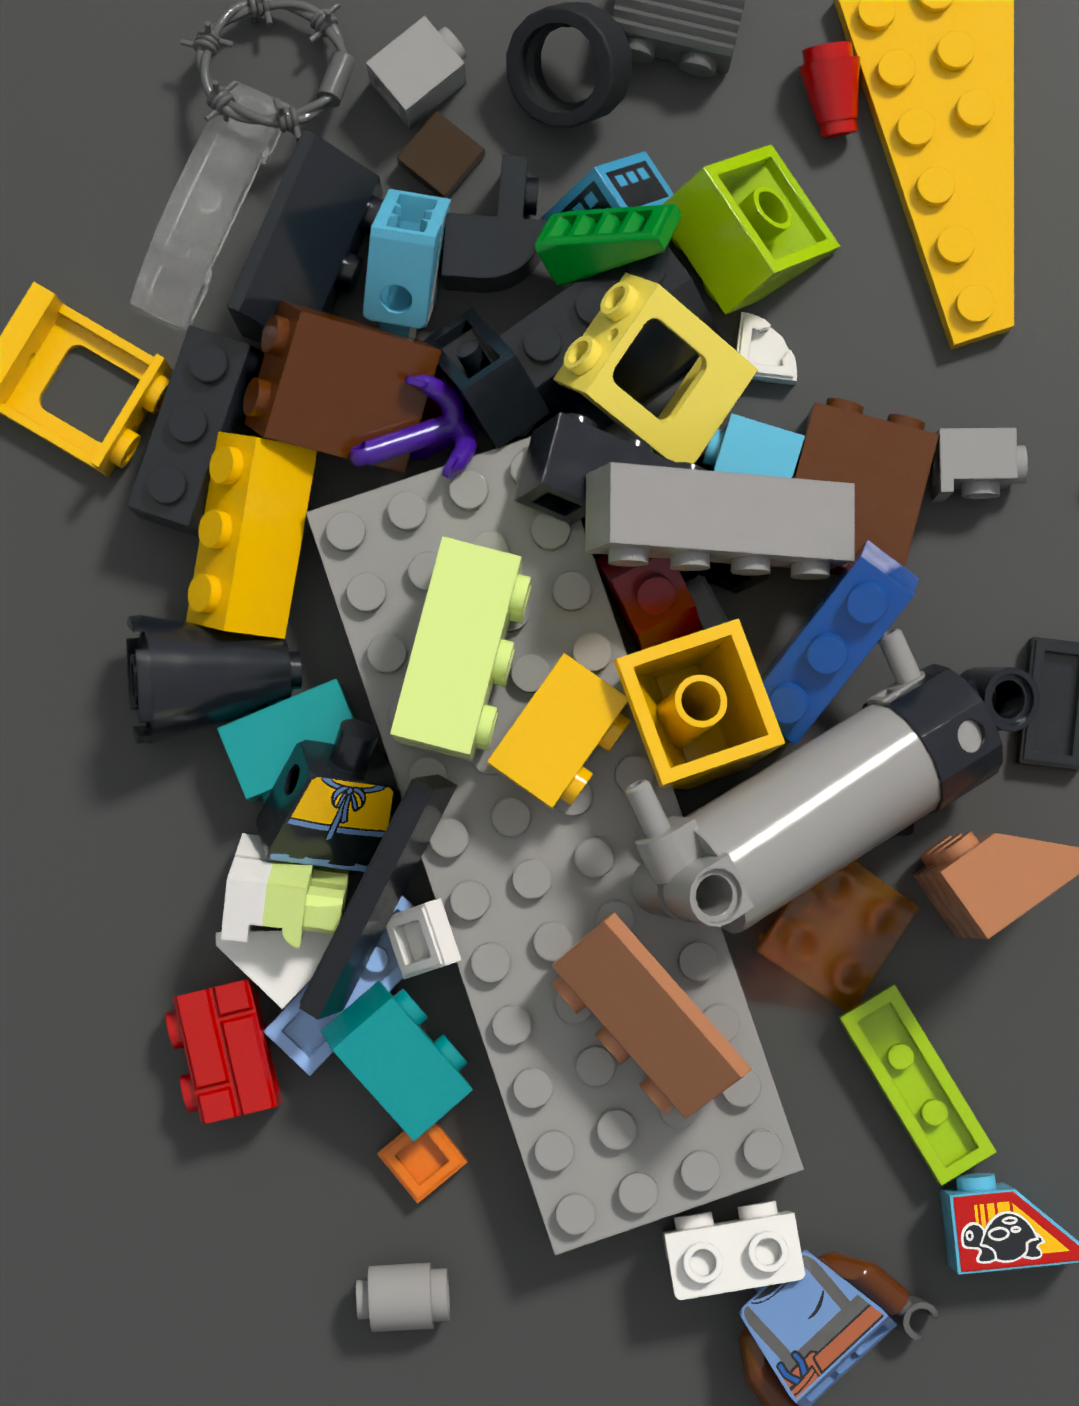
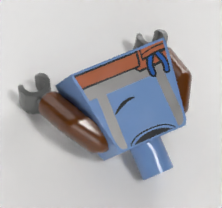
[739,1250,938,1406]

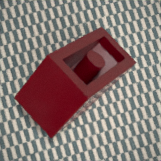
[595,554,702,651]

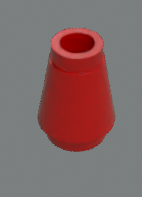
[798,41,860,138]

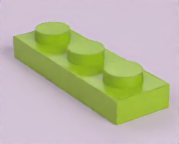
[837,984,997,1186]

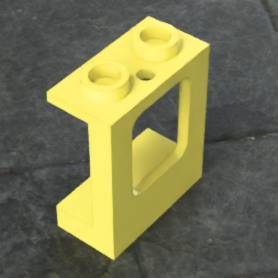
[553,272,758,464]

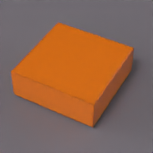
[377,1122,468,1204]

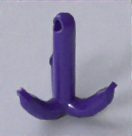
[349,375,477,479]

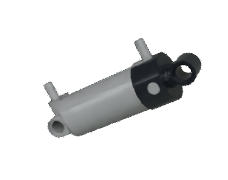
[625,628,1040,934]

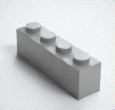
[585,462,855,580]

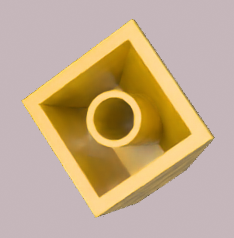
[614,618,785,790]

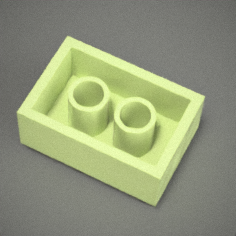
[390,536,532,762]

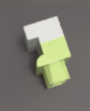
[220,833,350,949]

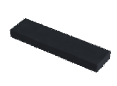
[299,774,458,1020]

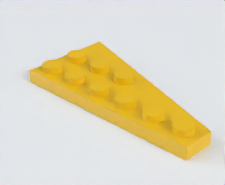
[834,0,1014,350]

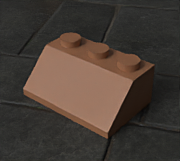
[912,831,1079,939]
[551,912,752,1119]

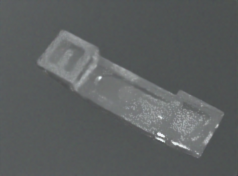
[130,80,292,331]

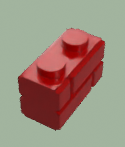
[166,979,283,1125]

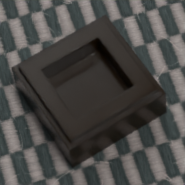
[397,110,485,199]

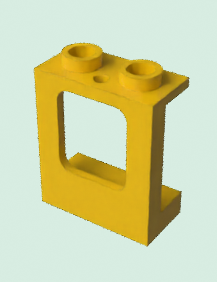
[0,282,173,477]

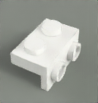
[662,1201,805,1300]

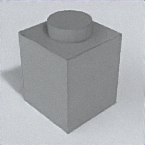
[366,16,467,129]

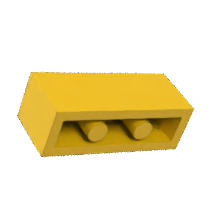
[186,431,317,639]

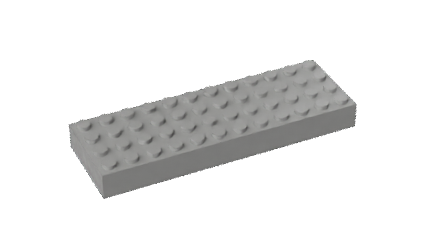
[306,437,804,1255]

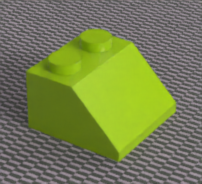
[662,144,841,315]

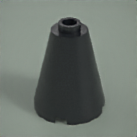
[126,615,302,744]

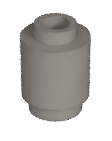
[356,1262,450,1332]

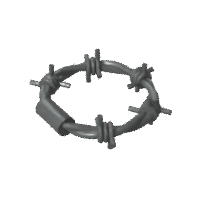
[180,0,356,141]

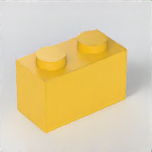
[487,653,631,810]

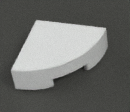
[736,312,797,385]

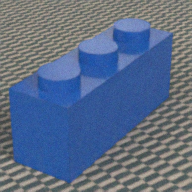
[761,540,919,745]

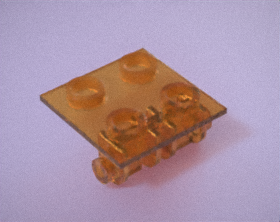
[756,861,919,1011]

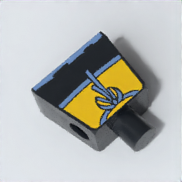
[256,719,397,872]

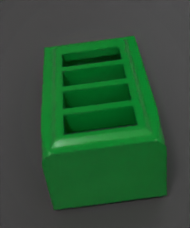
[535,204,682,286]

